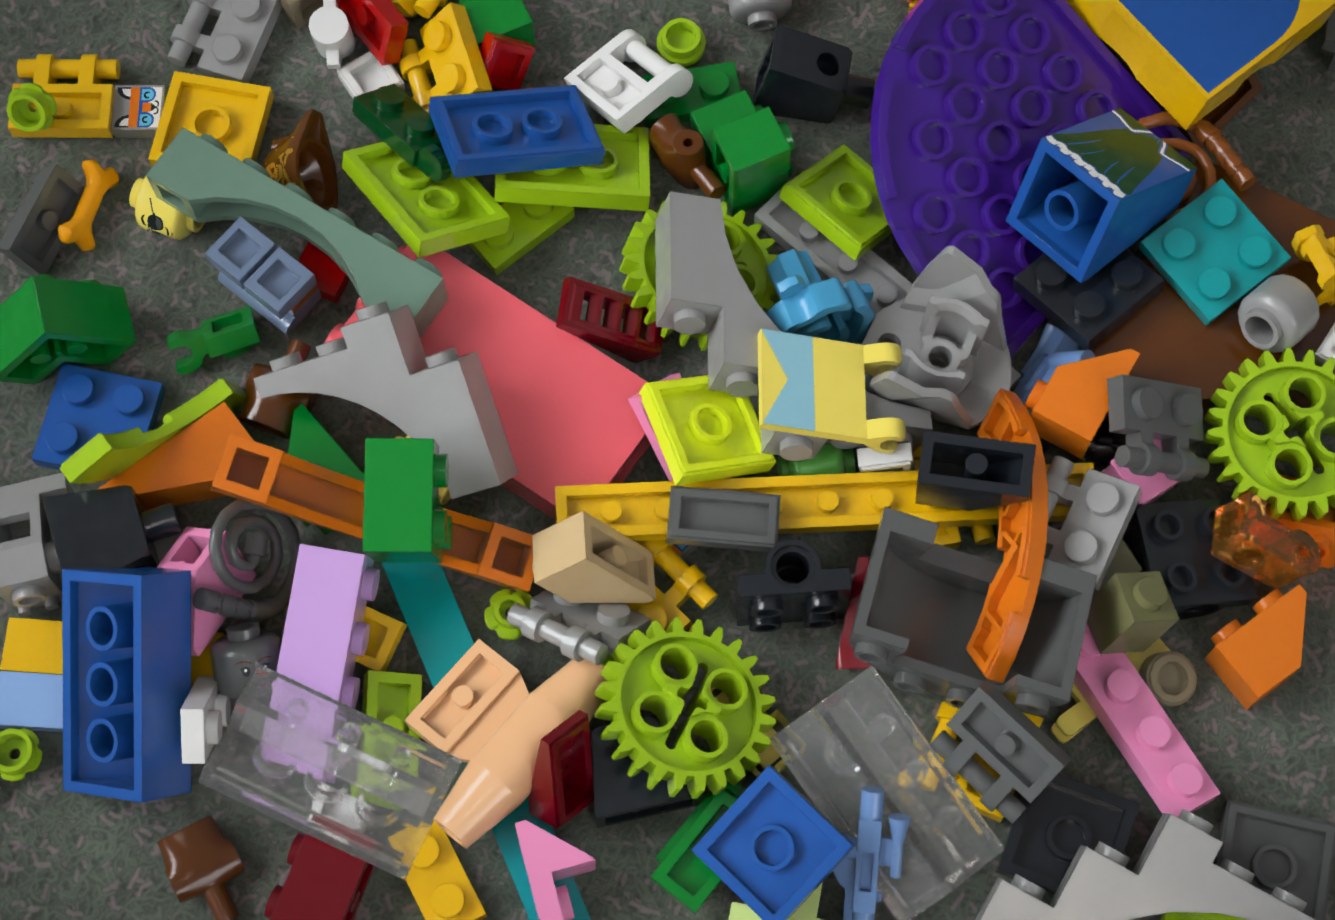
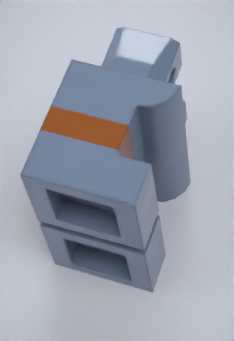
[205,216,321,335]

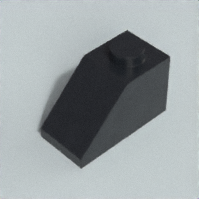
[915,430,1036,511]

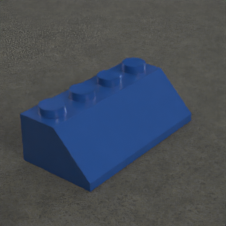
[62,567,191,803]

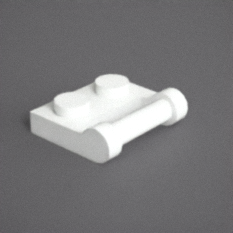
[564,29,693,134]

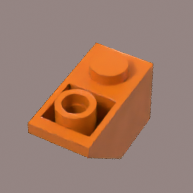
[1204,584,1307,711]

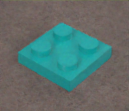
[1138,179,1291,326]

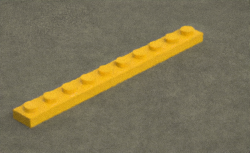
[555,462,1094,541]

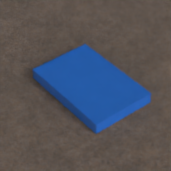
[429,85,605,178]

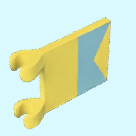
[758,328,906,454]

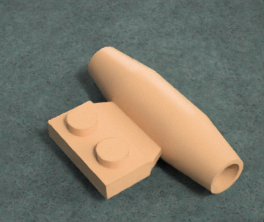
[405,639,608,849]

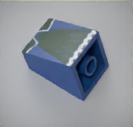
[1006,108,1197,283]

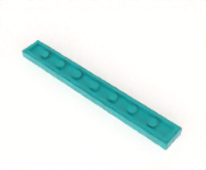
[381,562,591,920]

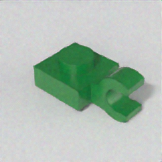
[166,306,261,374]

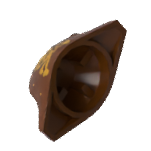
[262,109,338,211]

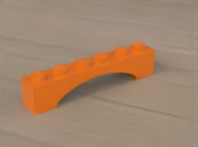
[210,433,534,592]

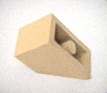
[532,511,656,603]

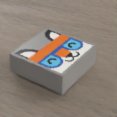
[111,85,168,138]

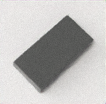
[666,486,781,552]

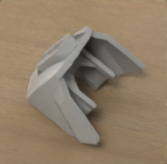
[862,245,1012,429]

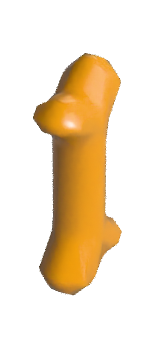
[57,159,119,251]

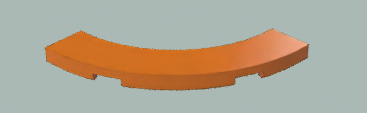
[966,388,1048,683]

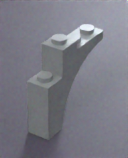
[253,301,518,499]

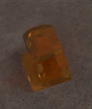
[1211,492,1321,588]

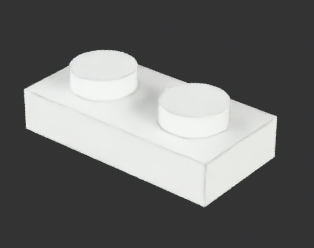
[180,676,231,764]

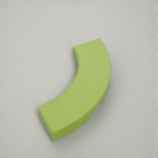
[59,378,246,484]

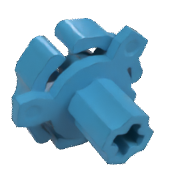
[766,249,875,344]

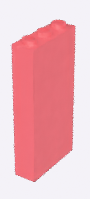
[325,245,651,521]

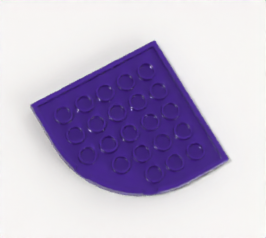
[870,0,1190,358]

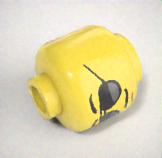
[129,176,205,240]

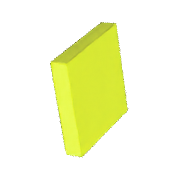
[639,375,776,486]

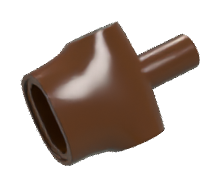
[649,113,726,199]
[239,339,318,439]
[158,815,245,920]

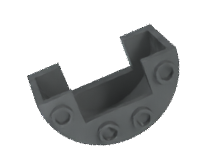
[849,507,1097,716]

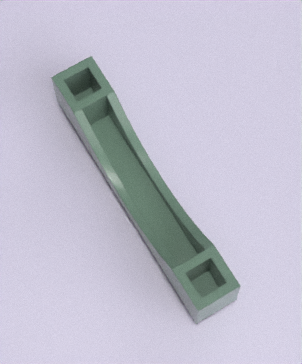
[146,128,448,338]

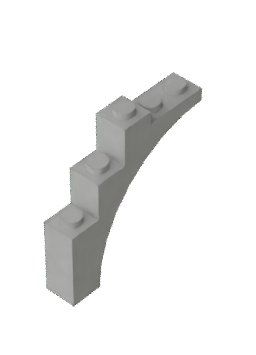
[655,191,932,461]
[975,809,1315,920]

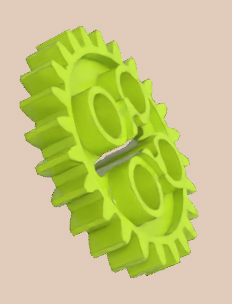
[619,201,779,351]
[1203,347,1335,522]
[594,617,776,799]

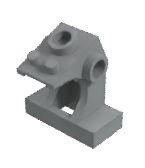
[0,473,74,616]

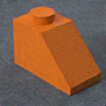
[1024,348,1140,459]

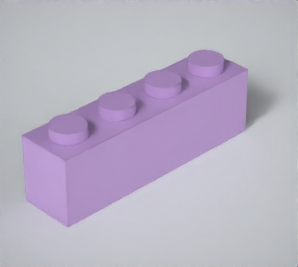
[259,544,380,776]

